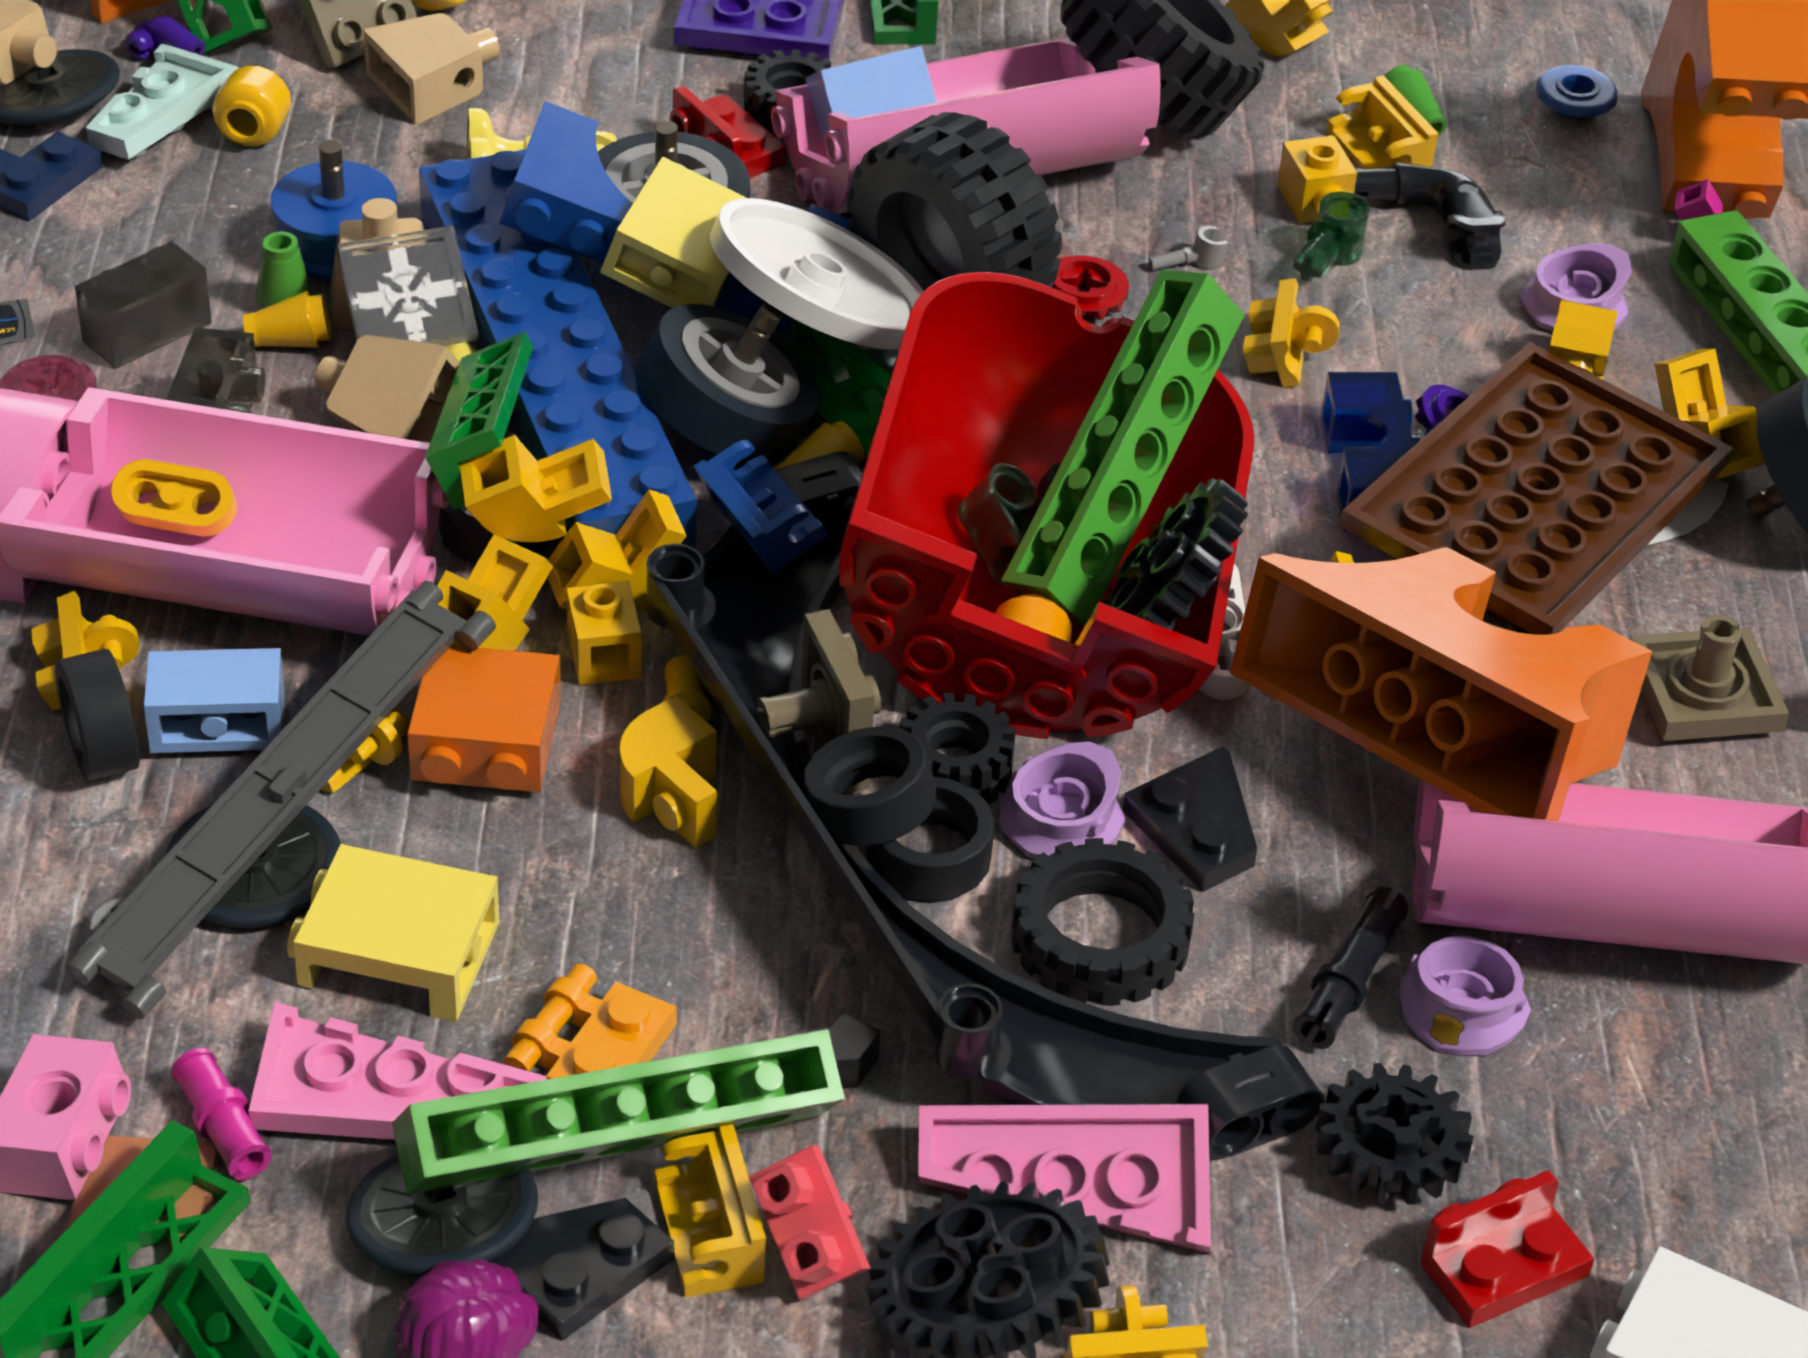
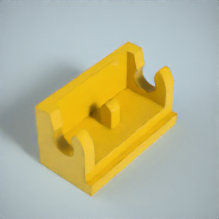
[1326,76,1438,169]
[654,1124,766,1298]

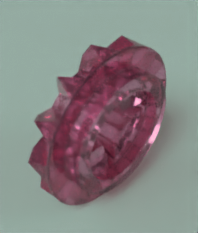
[0,355,97,401]

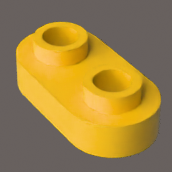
[111,459,238,536]

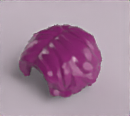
[392,1259,539,1358]

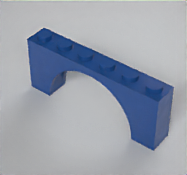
[499,101,850,345]

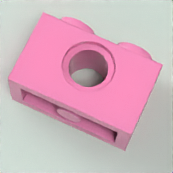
[0,1034,131,1201]

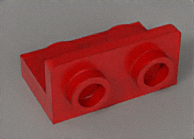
[669,85,787,178]
[1420,1170,1595,1328]

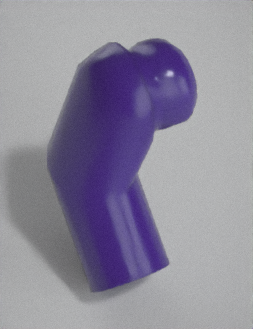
[125,16,206,60]

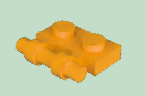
[503,963,677,1079]

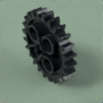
[1102,478,1248,630]
[865,1181,1110,1358]

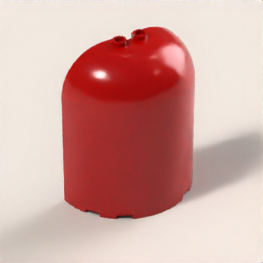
[839,272,1255,739]

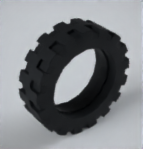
[1011,838,1194,1006]

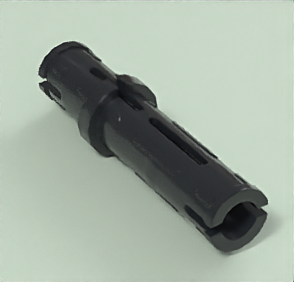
[1292,886,1409,1049]

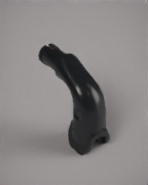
[1353,161,1506,270]

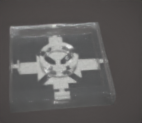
[337,225,478,346]

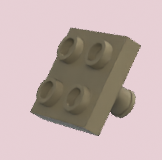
[300,0,417,69]
[756,609,881,794]
[1630,615,1789,741]

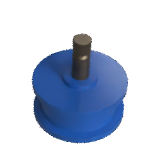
[271,140,397,281]

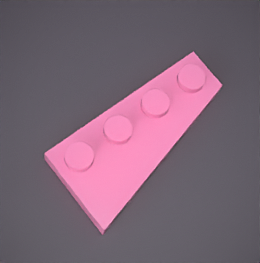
[249,1002,547,1140]
[918,1104,1211,1254]

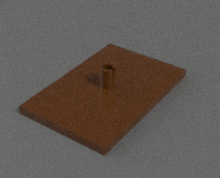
[1339,342,1733,635]

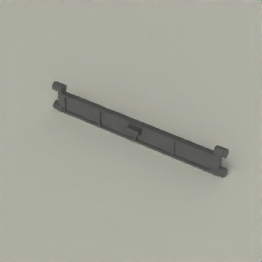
[66,581,496,1020]

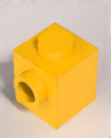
[1277,135,1357,224]
[566,581,642,686]

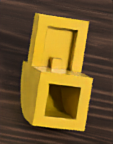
[1224,0,1334,57]
[1549,300,1618,379]
[1654,349,1765,479]
[459,435,612,542]
[547,490,687,612]
[437,534,553,651]
[620,695,717,849]

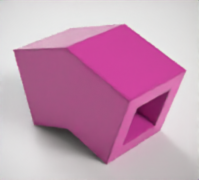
[1674,179,1723,221]

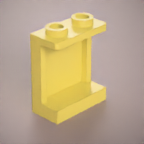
[600,157,746,308]
[287,844,500,1022]

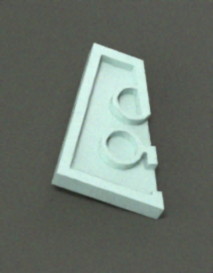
[85,43,239,160]

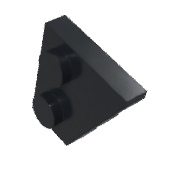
[1123,746,1257,892]
[490,1198,674,1341]

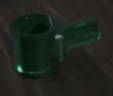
[1293,192,1370,282]

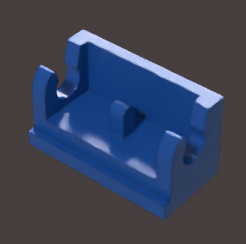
[694,440,828,574]

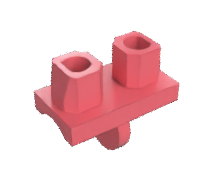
[748,1145,871,1300]

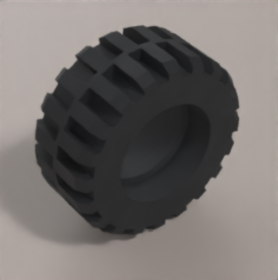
[1060,0,1264,138]
[847,112,1062,291]

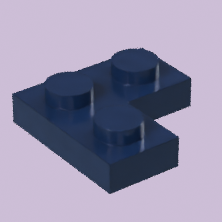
[0,131,102,222]

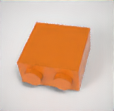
[408,645,561,793]

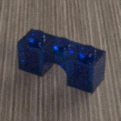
[1320,372,1421,532]

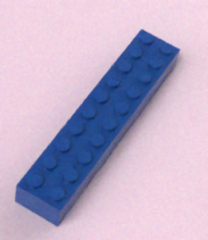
[419,149,697,549]

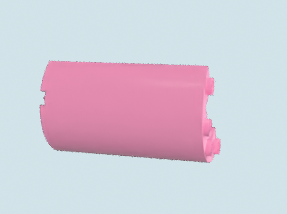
[771,37,1161,214]
[0,387,450,636]
[1412,779,1808,965]

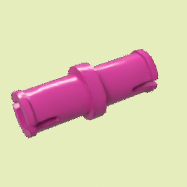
[171,1048,272,1180]

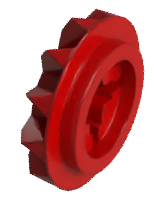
[1052,255,1129,320]

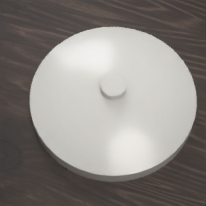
[710,198,924,350]

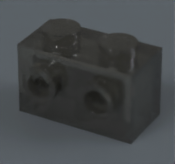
[75,241,212,369]
[166,327,266,414]

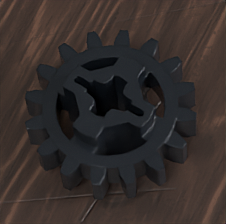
[1315,1063,1474,1205]

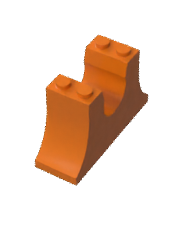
[1641,0,1808,219]
[1229,547,1653,821]

